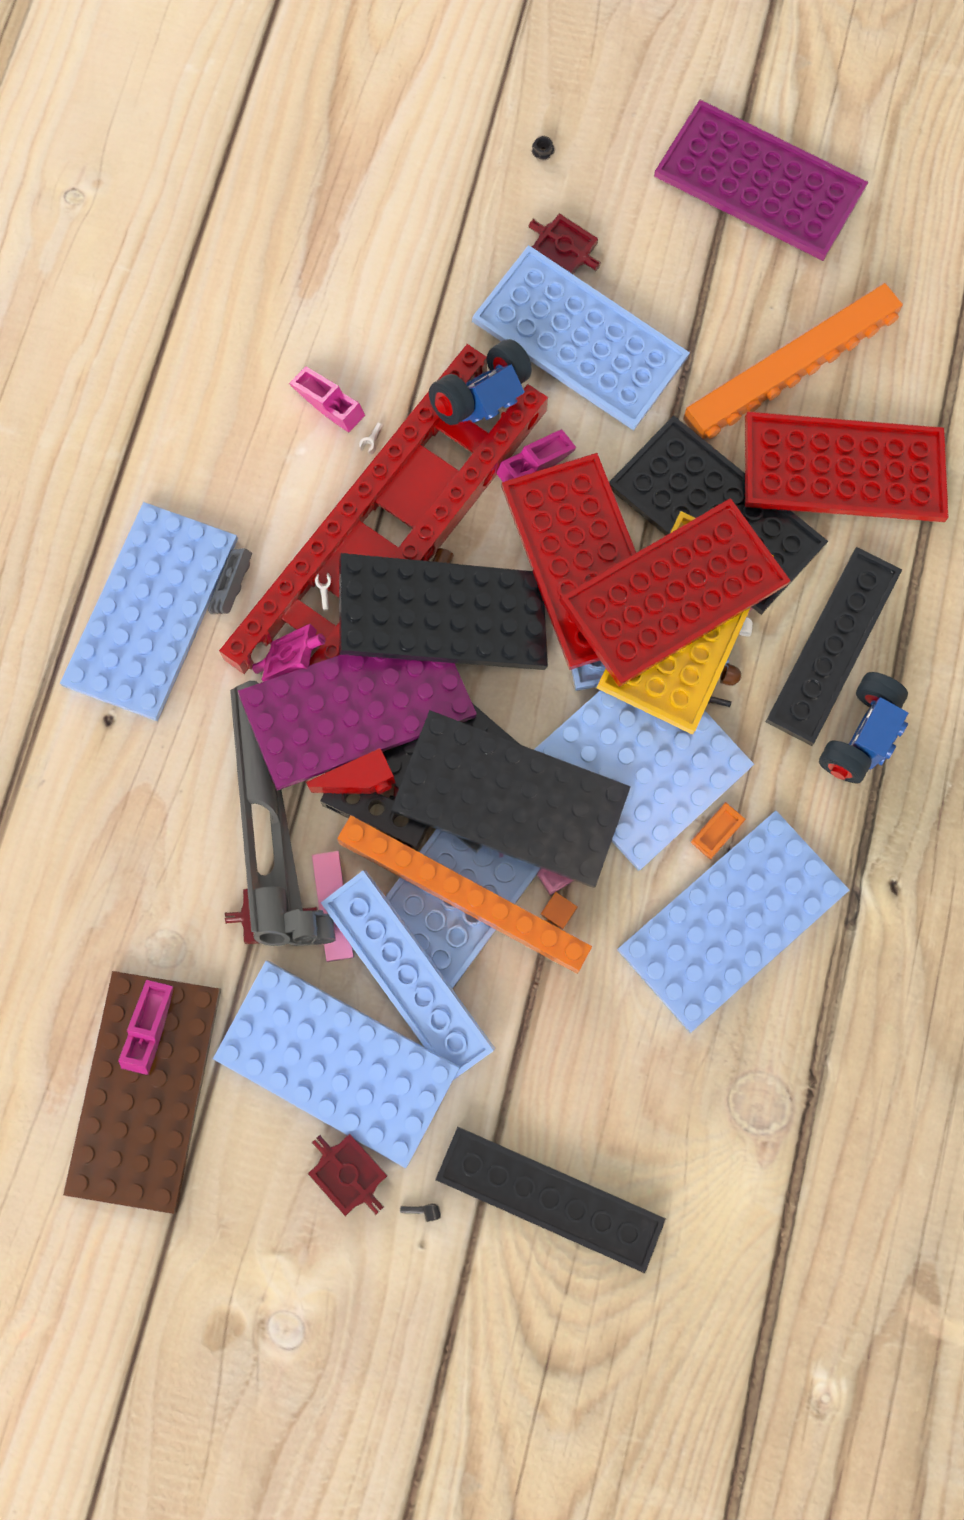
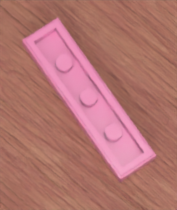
[312,851,354,962]

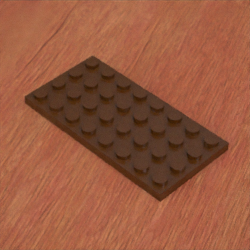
[63,971,221,1214]

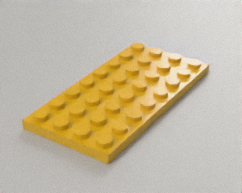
[596,511,774,735]

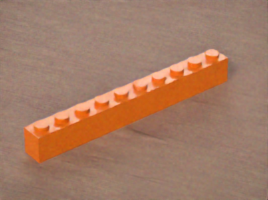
[683,283,903,439]
[337,815,592,974]

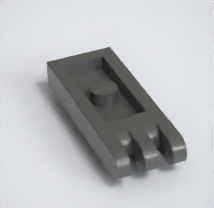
[208,548,253,614]

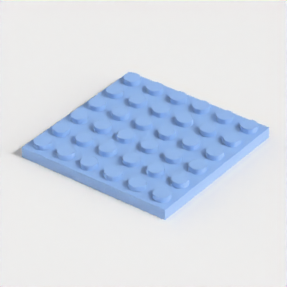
[534,690,754,871]

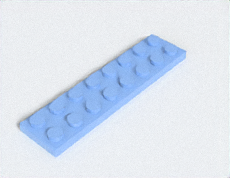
[321,870,495,1080]

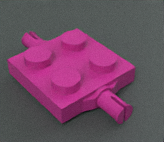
[252,624,326,682]

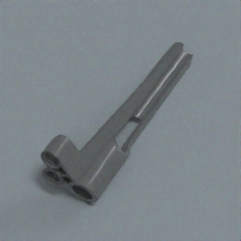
[230,681,336,946]

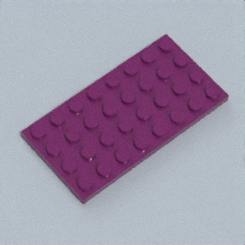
[654,99,868,261]
[238,655,477,791]

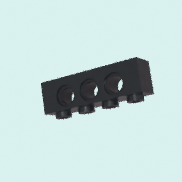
[320,792,430,851]

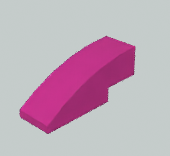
[289,366,366,433]
[496,429,576,482]
[118,980,173,1075]

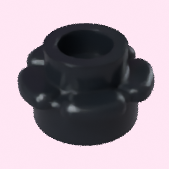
[532,136,555,160]

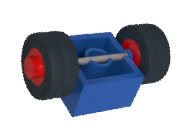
[429,339,532,425]
[819,672,909,784]

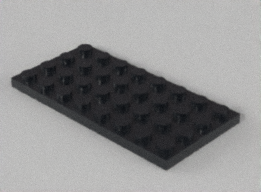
[609,415,828,615]
[339,553,548,670]
[391,710,631,888]

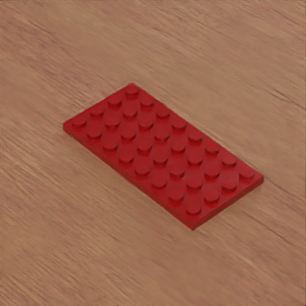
[745,412,949,522]
[501,453,636,670]
[559,498,790,687]

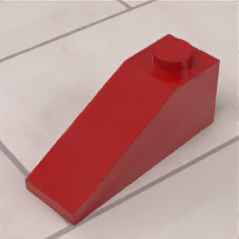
[306,748,396,794]

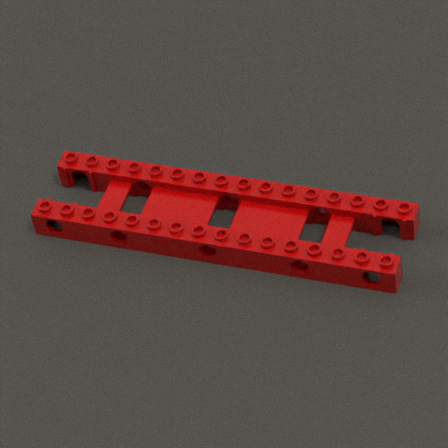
[219,344,548,674]

